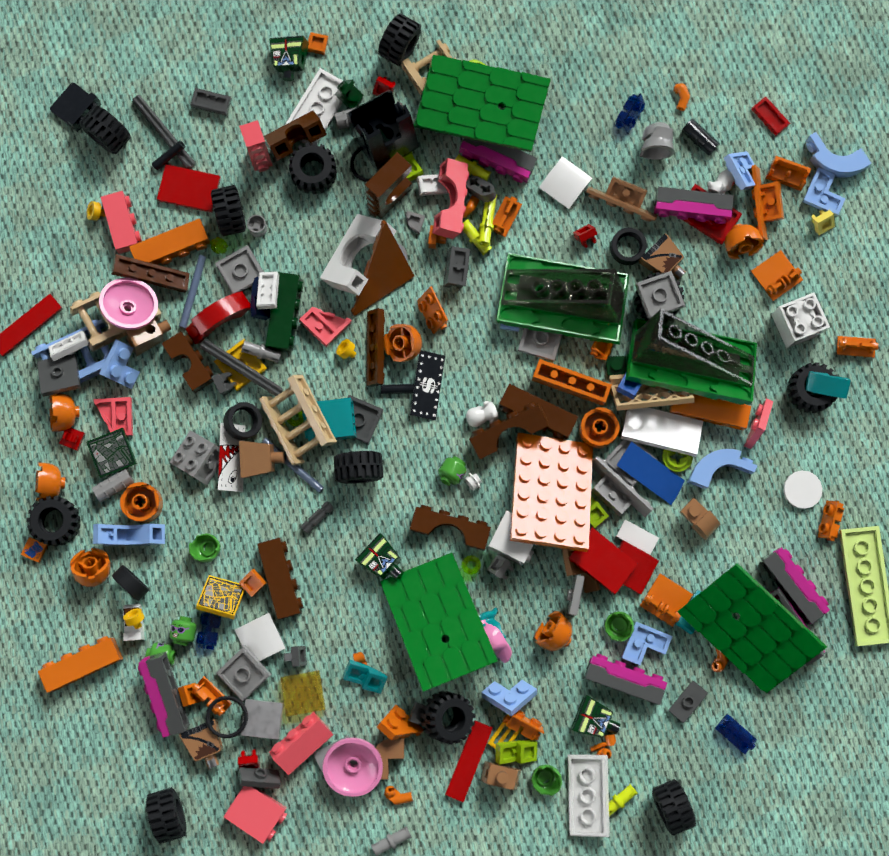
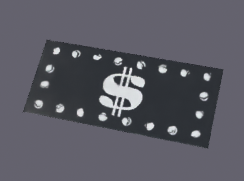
[410,350,445,420]

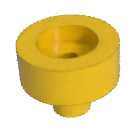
[87,201,105,221]
[336,339,356,359]
[123,608,145,629]

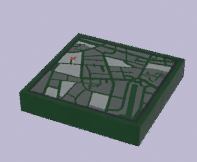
[86,428,137,478]

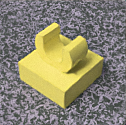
[812,210,835,235]

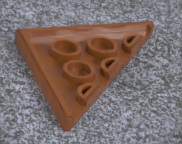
[351,220,414,316]

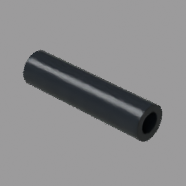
[152,140,186,170]
[381,384,414,394]

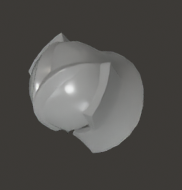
[639,122,674,160]

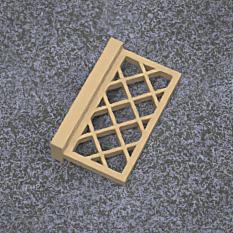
[609,374,694,411]

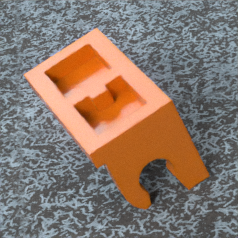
[766,156,811,191]

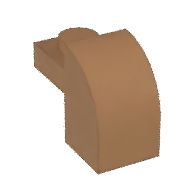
[680,498,720,540]
[376,738,404,779]

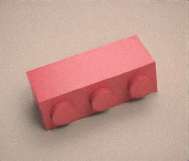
[101,191,142,254]
[269,712,333,775]

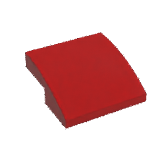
[619,540,659,595]

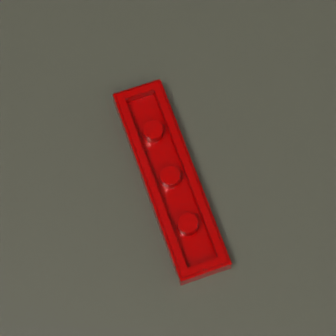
[0,294,63,357]
[445,720,493,803]

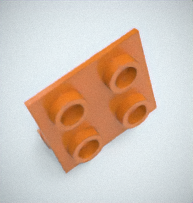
[751,250,803,301]
[417,286,448,334]
[640,573,693,627]

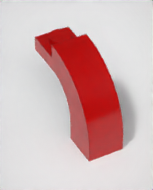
[185,291,251,345]

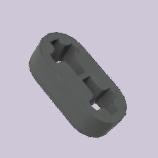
[466,176,496,202]

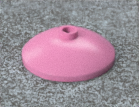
[99,278,158,330]
[323,738,383,797]

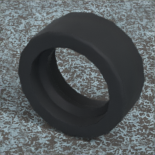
[610,228,647,265]
[223,402,262,440]
[112,565,149,601]

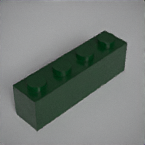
[265,272,304,352]

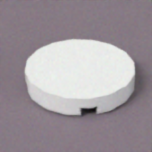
[783,470,823,509]

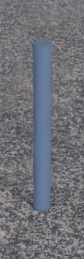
[179,255,206,329]
[262,438,324,493]

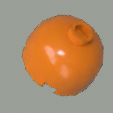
[725,224,764,260]
[384,324,422,362]
[50,393,80,432]
[35,462,65,501]
[70,548,111,587]
[534,611,572,651]

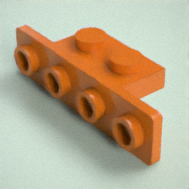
[750,165,784,241]

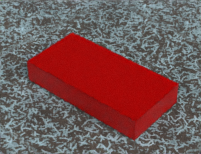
[751,96,790,136]

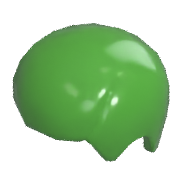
[189,533,221,563]
[605,611,634,642]
[531,765,562,796]

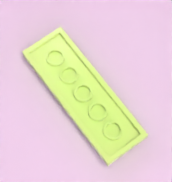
[839,526,889,646]

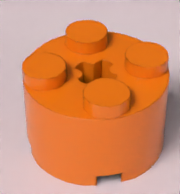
[579,407,620,449]
[120,482,163,523]

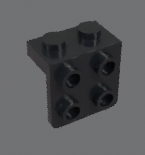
[50,83,102,132]

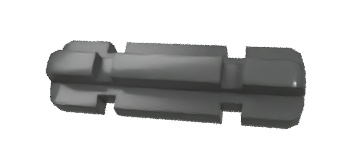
[301,501,334,534]

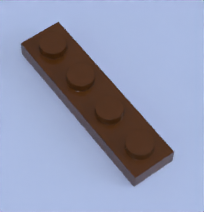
[111,254,190,293]
[366,308,385,387]

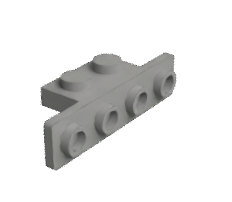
[591,456,654,517]

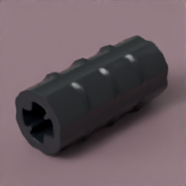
[681,118,720,156]

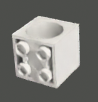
[771,293,830,349]
[488,510,537,566]

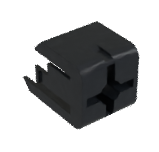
[346,90,419,171]

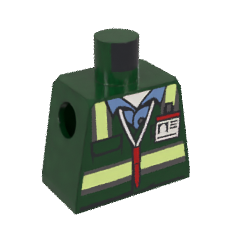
[269,36,309,81]
[355,533,404,580]
[570,695,620,738]

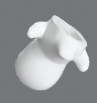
[708,169,735,194]
[466,401,499,427]

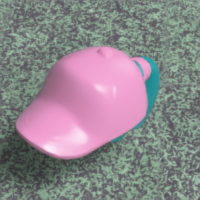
[479,607,512,663]

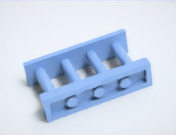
[31,319,110,383]

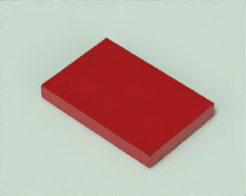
[157,164,221,213]
[681,184,742,245]
[568,527,638,595]

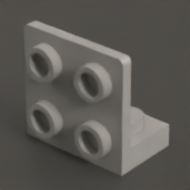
[170,431,219,486]

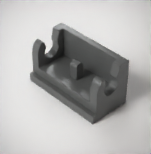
[443,246,470,289]

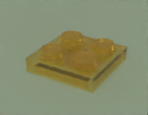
[280,670,326,717]

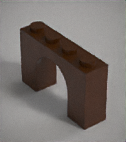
[365,152,412,219]

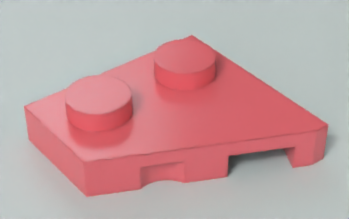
[299,307,352,347]
[94,397,133,436]
[744,398,773,449]

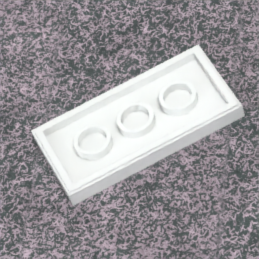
[285,68,343,145]
[621,408,703,457]
[568,755,610,837]

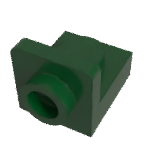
[334,79,364,109]
[606,354,629,376]

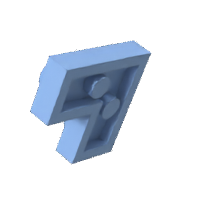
[724,151,756,190]
[802,167,846,217]
[99,339,140,389]
[621,622,673,665]
[482,680,537,717]

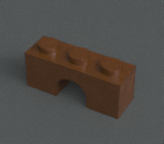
[264,110,327,161]
[162,331,214,393]

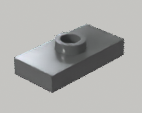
[190,88,232,116]
[668,680,708,723]
[238,767,281,789]

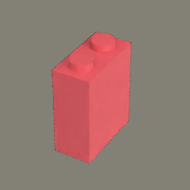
[223,786,287,844]

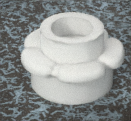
[465,473,482,491]

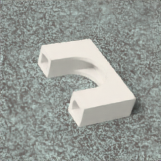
[320,214,396,296]

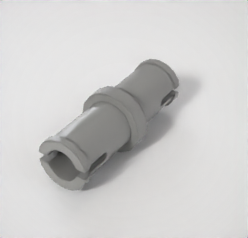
[241,340,281,363]
[371,826,412,856]

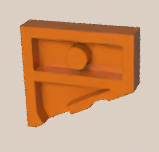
[377,705,424,740]

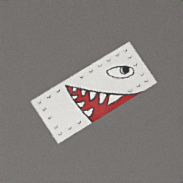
[218,423,245,492]

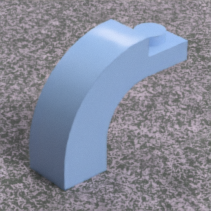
[806,132,872,178]
[687,449,757,489]
[93,524,165,546]

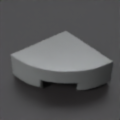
[406,211,425,235]

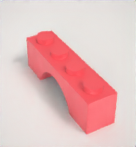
[239,120,273,172]
[432,158,469,239]

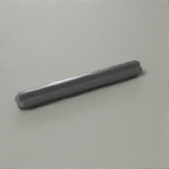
[132,95,195,169]
[200,339,283,396]

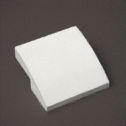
[539,156,593,209]
[235,613,286,661]

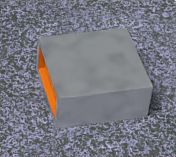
[241,699,284,739]

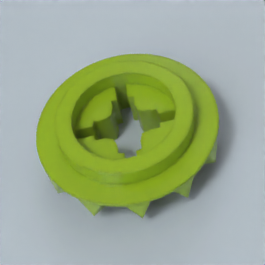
[662,449,693,472]

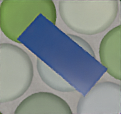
[616,441,685,505]

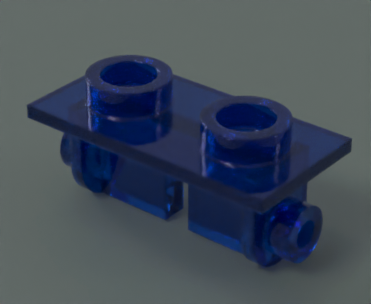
[615,93,645,134]
[196,612,221,650]
[715,713,757,755]

